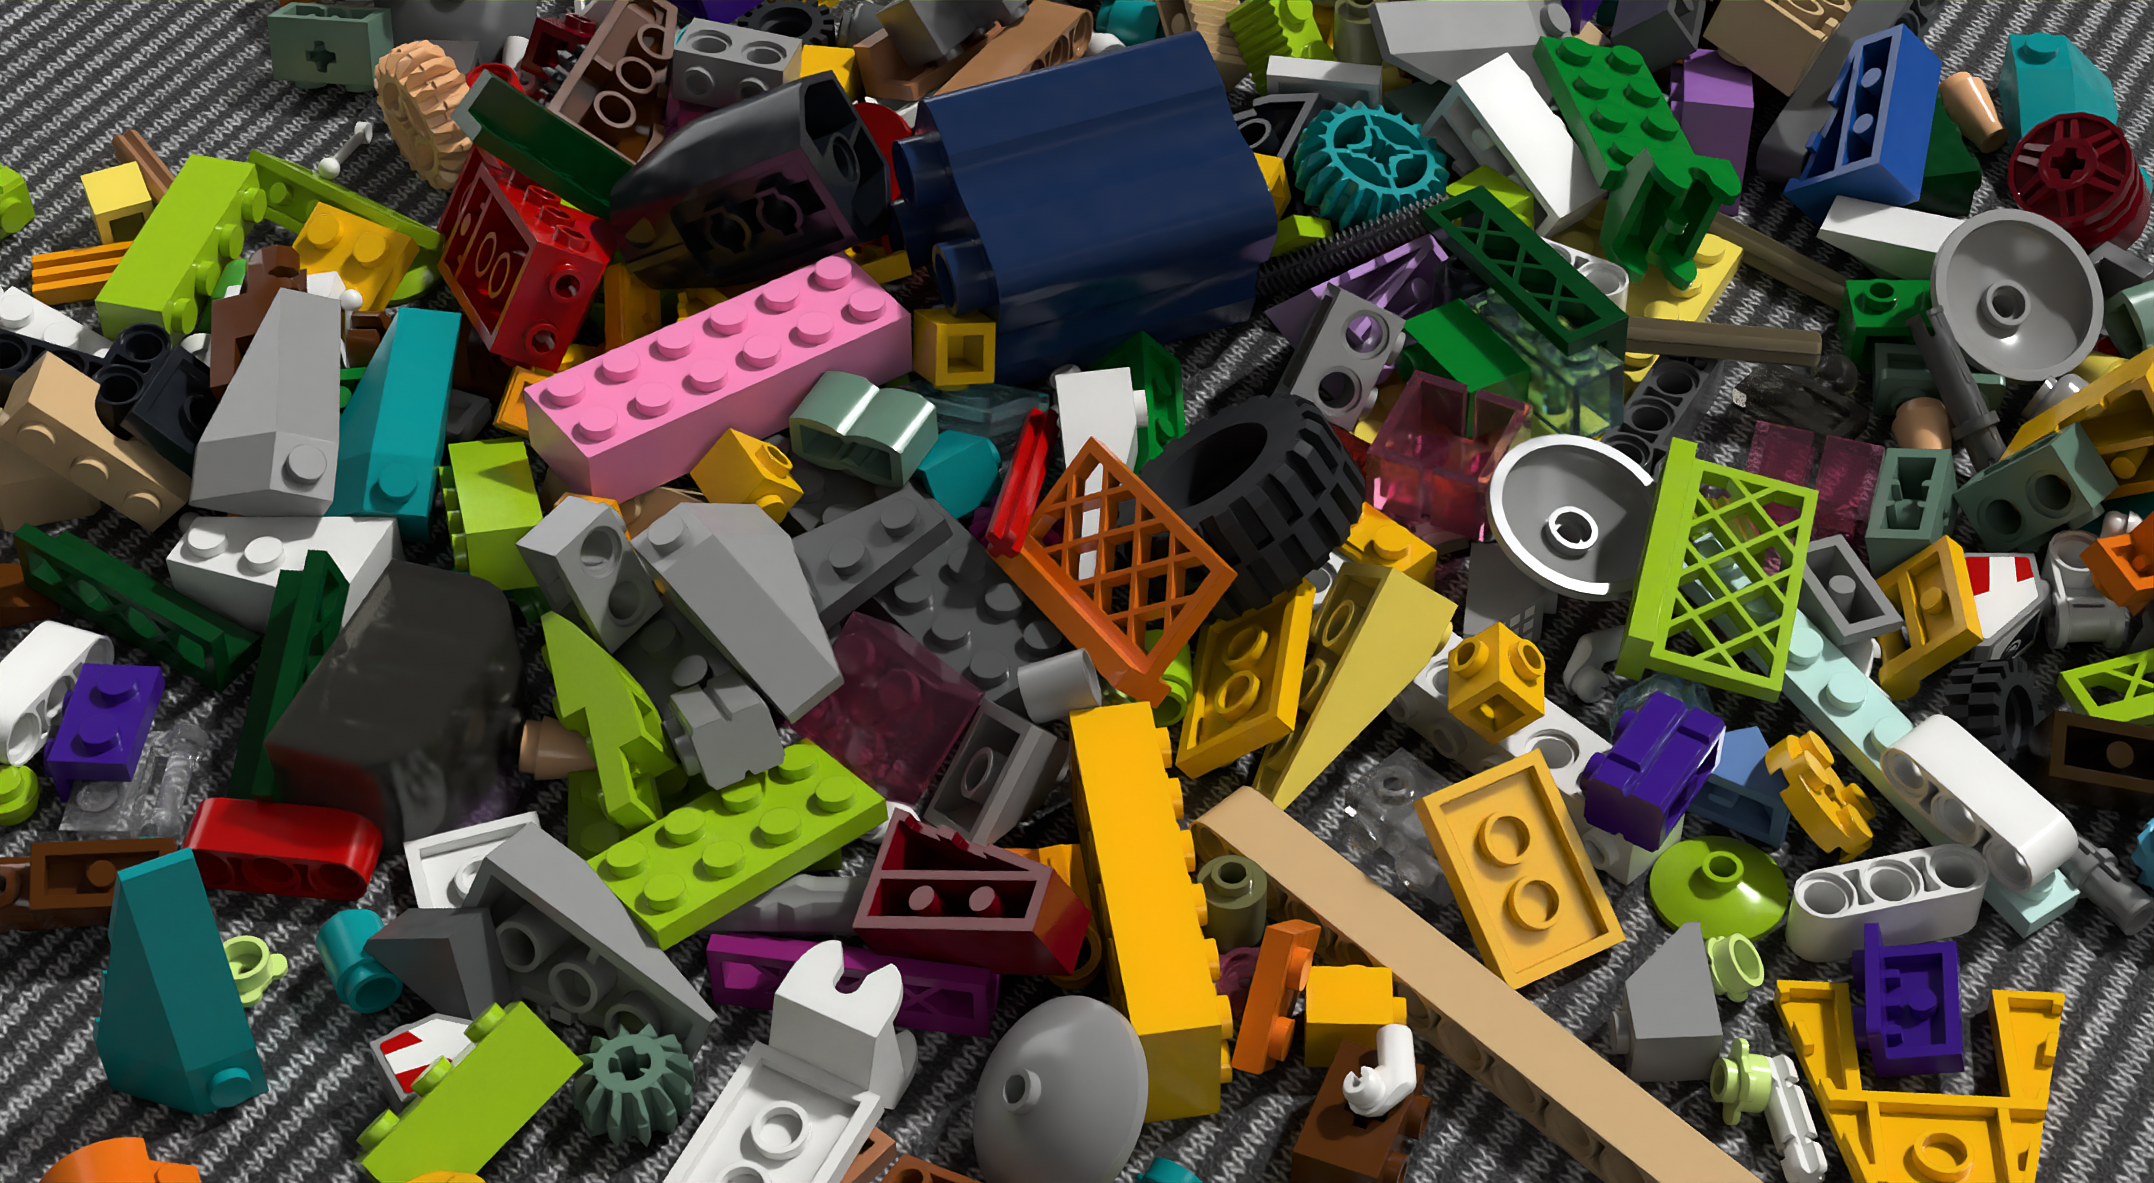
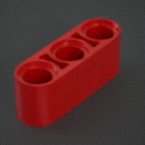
[179,797,386,901]

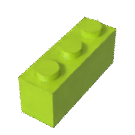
[352,1001,584,1183]

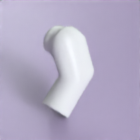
[1342,1024,1417,1117]

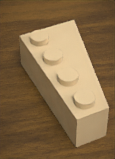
[1703,0,1857,97]

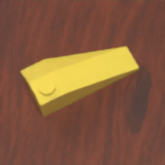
[1251,562,1458,811]

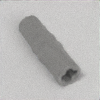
[692,873,869,939]

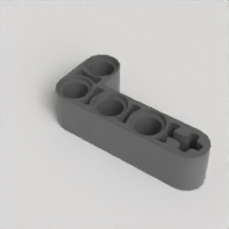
[1600,355,1725,498]

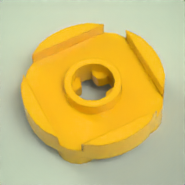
[1764,730,1877,864]

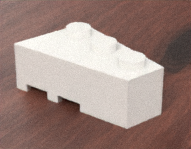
[166,517,408,656]

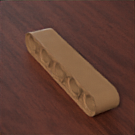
[933,0,1093,96]

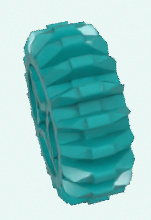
[1292,100,1450,232]

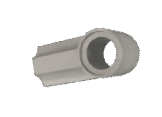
[1017,648,1112,725]

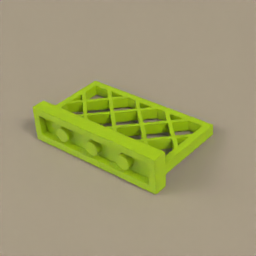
[1614,437,1819,703]

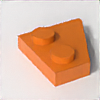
[1230,919,1322,1075]

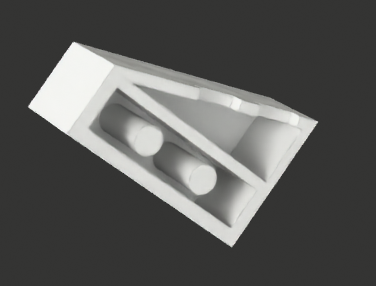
[1421,52,1609,239]

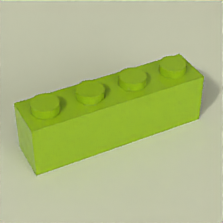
[94,154,267,350]
[439,436,543,594]

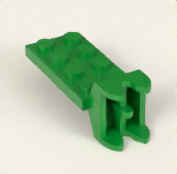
[1532,36,1741,291]

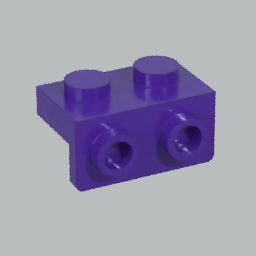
[43,663,165,803]
[1852,922,1965,1078]

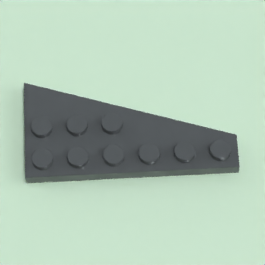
[539,486,953,722]

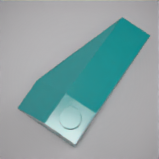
[1998,32,2119,155]
[323,307,462,544]
[92,847,269,1116]

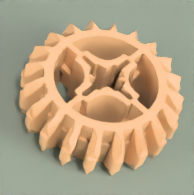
[374,40,473,191]

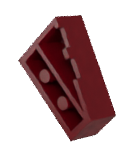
[851,807,1092,976]

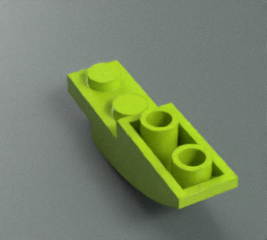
[541,610,677,834]

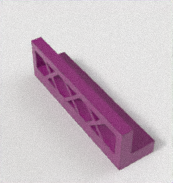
[706,931,1002,1038]

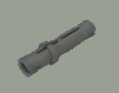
[1904,305,2007,474]

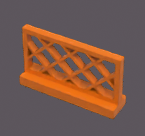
[985,436,1238,709]

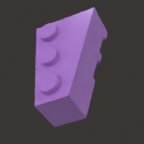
[1667,49,1754,216]

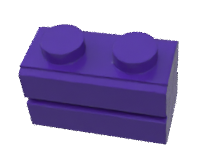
[1580,691,1726,853]

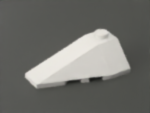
[1055,367,1148,595]

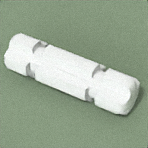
[1764,1054,1828,1183]

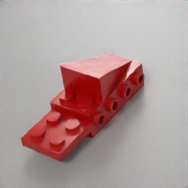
[436,143,618,374]

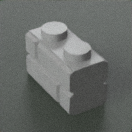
[662,669,785,790]

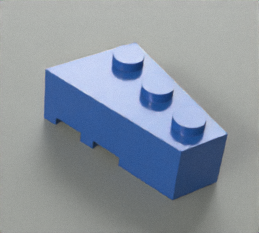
[1782,23,1942,228]

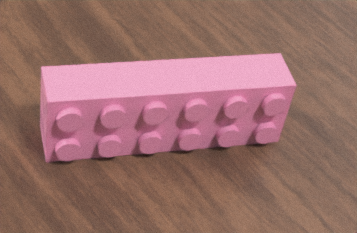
[523,251,912,505]

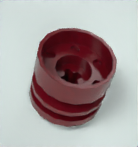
[2008,112,2150,255]

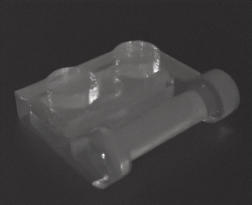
[59,723,209,844]

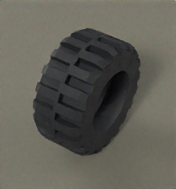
[1116,392,1365,626]

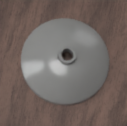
[1930,209,2104,385]
[1486,434,1657,602]
[973,995,1148,1183]

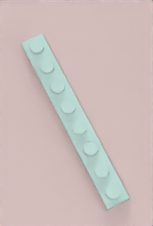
[1680,532,2081,939]

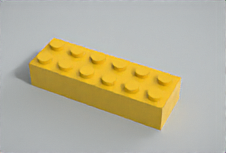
[1068,701,1233,1123]

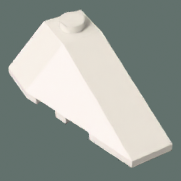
[1816,195,2003,317]

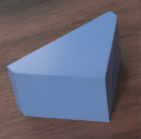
[1687,726,1790,849]

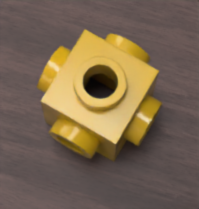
[1447,621,1546,745]

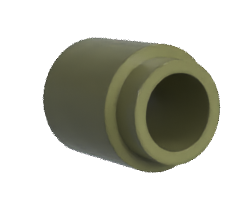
[1333,0,1388,66]
[1197,855,1267,957]

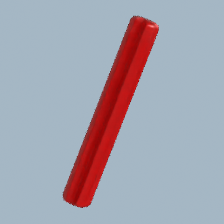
[985,407,1060,559]

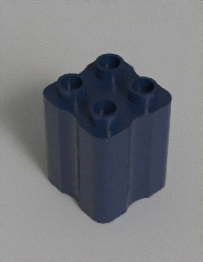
[887,30,1278,396]

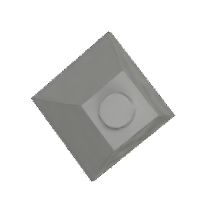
[923,698,1070,847]

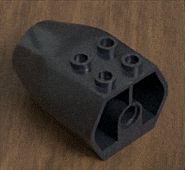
[610,70,892,290]

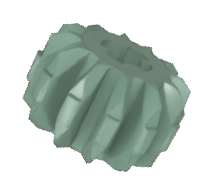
[571,1023,695,1148]

